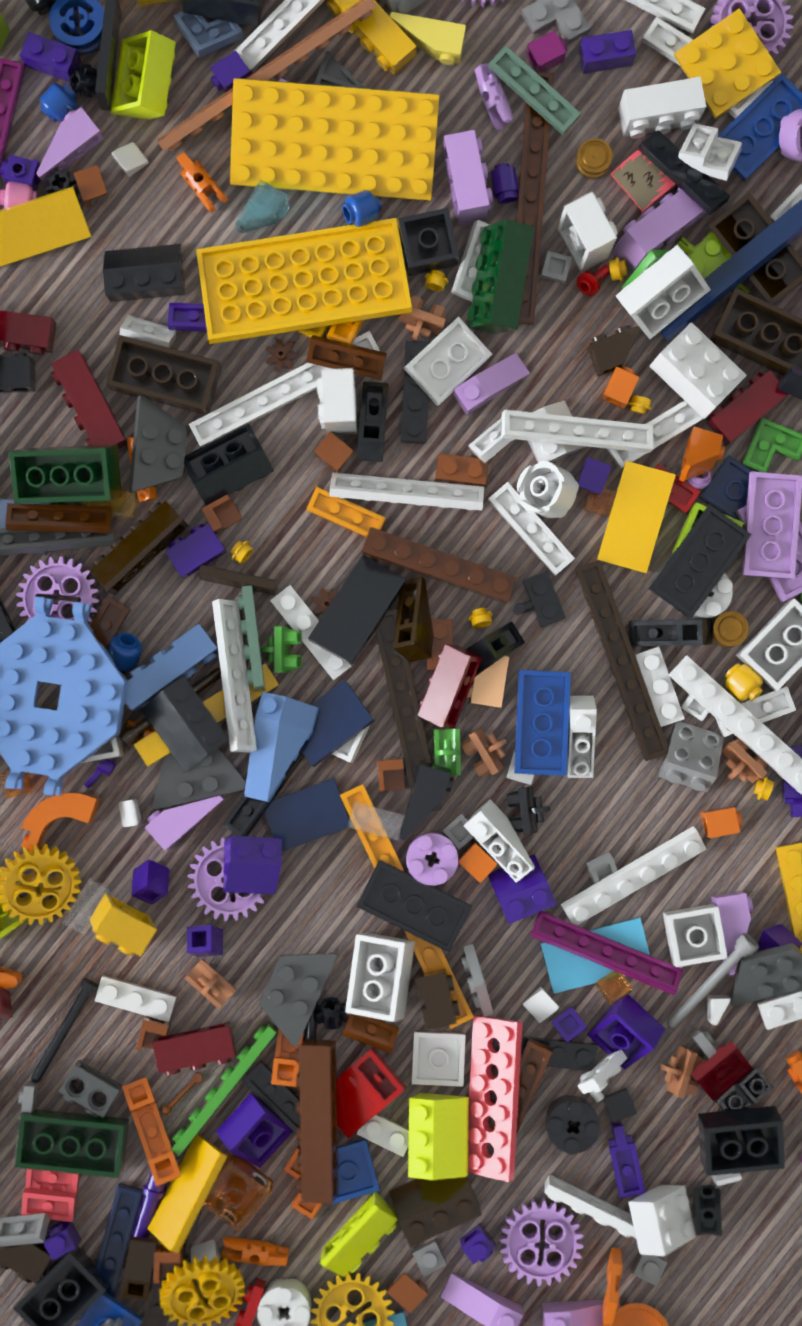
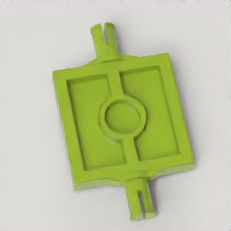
[677,231,750,304]

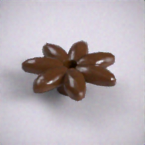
[266,339,298,372]
[311,588,338,616]

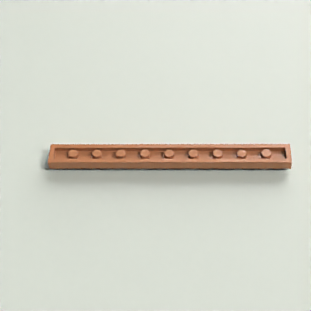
[157,0,376,151]

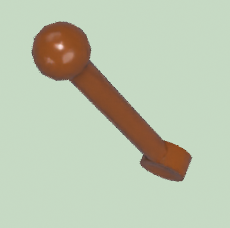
[162,1072,203,1115]

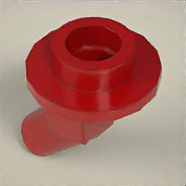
[576,264,610,296]

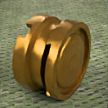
[575,138,613,179]
[712,611,749,647]

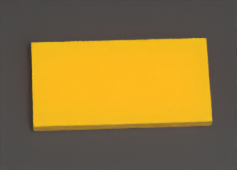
[0,186,91,267]
[597,461,676,573]
[147,1134,227,1253]

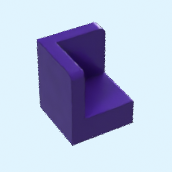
[577,457,611,495]
[131,859,169,905]
[757,924,802,951]

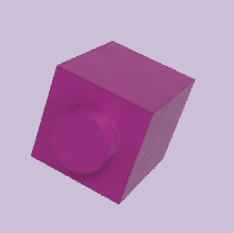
[526,30,567,72]

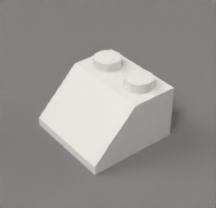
[528,401,586,463]

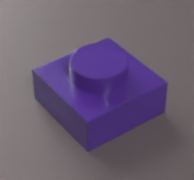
[551,1006,587,1044]

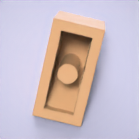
[467,656,509,708]

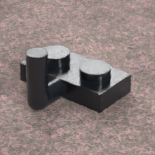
[513,571,566,628]

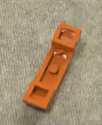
[271,1028,304,1087]
[122,1077,181,1186]

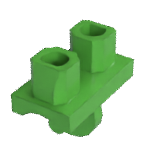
[260,626,302,673]
[434,729,461,776]

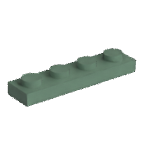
[488,46,581,135]
[238,585,265,692]

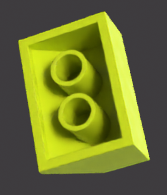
[110,30,176,120]
[408,1092,469,1180]
[320,1192,398,1277]

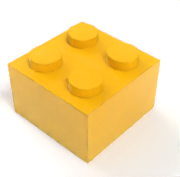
[89,893,157,957]

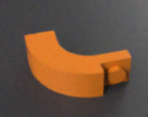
[21,792,101,854]

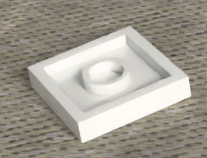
[412,1031,466,1087]

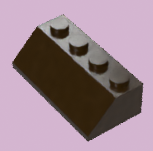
[708,192,802,305]
[90,501,189,595]

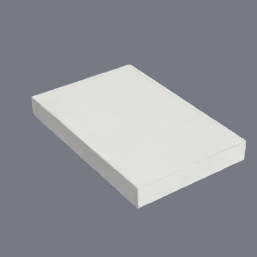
[403,316,493,406]

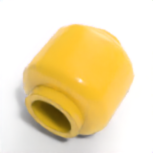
[725,663,763,702]

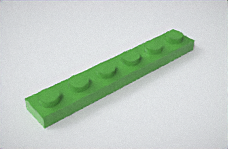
[171,1022,278,1156]

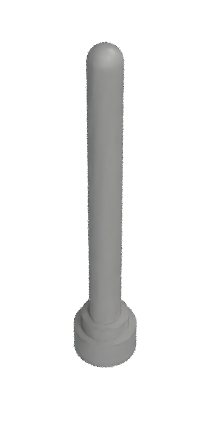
[668,933,759,1028]

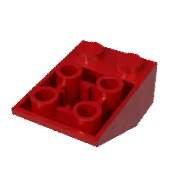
[336,1047,407,1139]

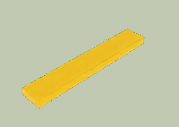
[134,663,279,767]

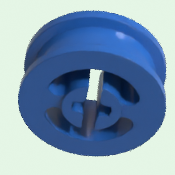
[49,0,104,55]

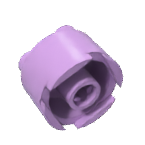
[779,109,802,162]
[406,832,458,885]

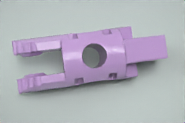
[475,64,514,131]

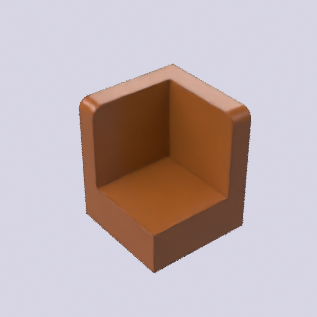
[74,165,107,208]
[314,432,353,473]
[201,494,242,534]
[377,759,405,792]
[136,1016,171,1051]
[154,1245,184,1284]
[387,1273,428,1314]

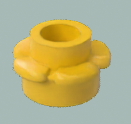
[609,257,628,282]
[424,270,449,292]
[628,395,652,415]
[231,541,254,564]
[468,608,493,629]
[753,776,774,801]

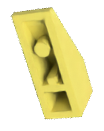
[390,12,466,65]

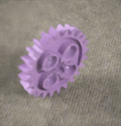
[710,0,793,59]
[16,556,101,622]
[187,838,264,921]
[499,1198,584,1286]

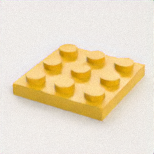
[674,9,781,119]

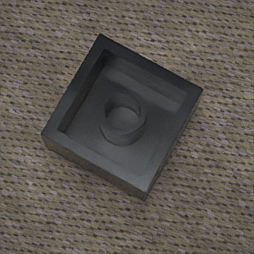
[398,208,459,276]

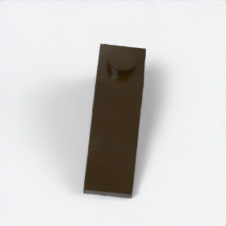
[393,577,434,662]

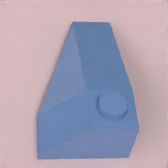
[244,692,319,802]

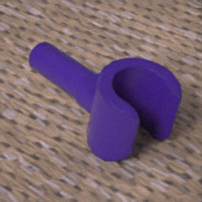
[84,759,116,788]

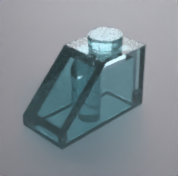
[235,180,290,233]

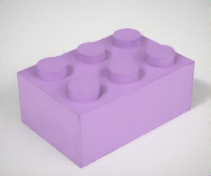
[443,130,493,226]

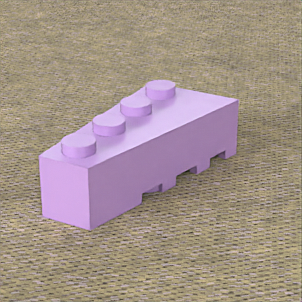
[611,188,707,275]

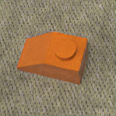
[679,427,725,482]

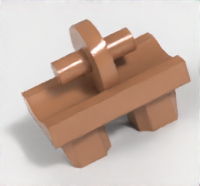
[398,295,446,341]
[461,728,507,777]
[721,738,768,783]
[184,958,237,1009]
[660,1045,705,1099]

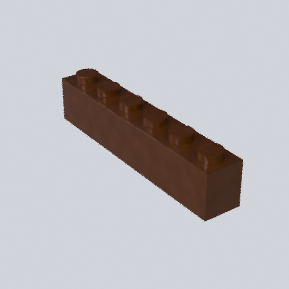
[362,527,517,604]
[296,1039,338,1204]

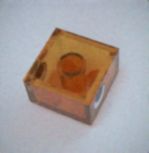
[203,1152,273,1233]

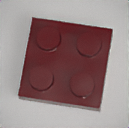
[691,1041,753,1102]

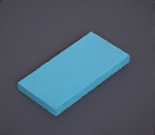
[540,917,650,994]

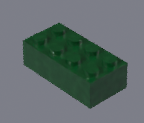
[467,219,534,334]
[9,445,122,503]
[15,1109,129,1178]

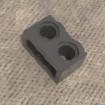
[58,1060,123,1118]

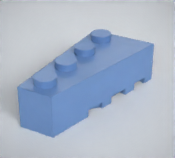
[125,624,218,711]

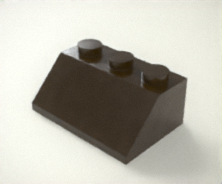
[389,1177,482,1247]

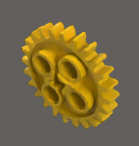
[0,844,81,925]
[159,1255,245,1326]
[310,1273,395,1326]

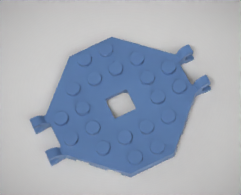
[0,596,128,796]

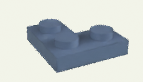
[173,12,243,58]

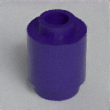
[490,163,519,204]

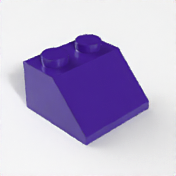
[223,836,282,895]
[488,854,557,924]
[587,994,666,1070]
[216,1093,293,1168]

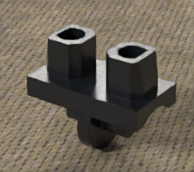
[507,786,550,835]
[694,1186,722,1236]

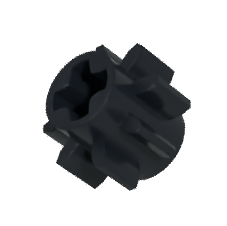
[70,64,97,97]
[45,169,77,194]
[316,997,347,1030]

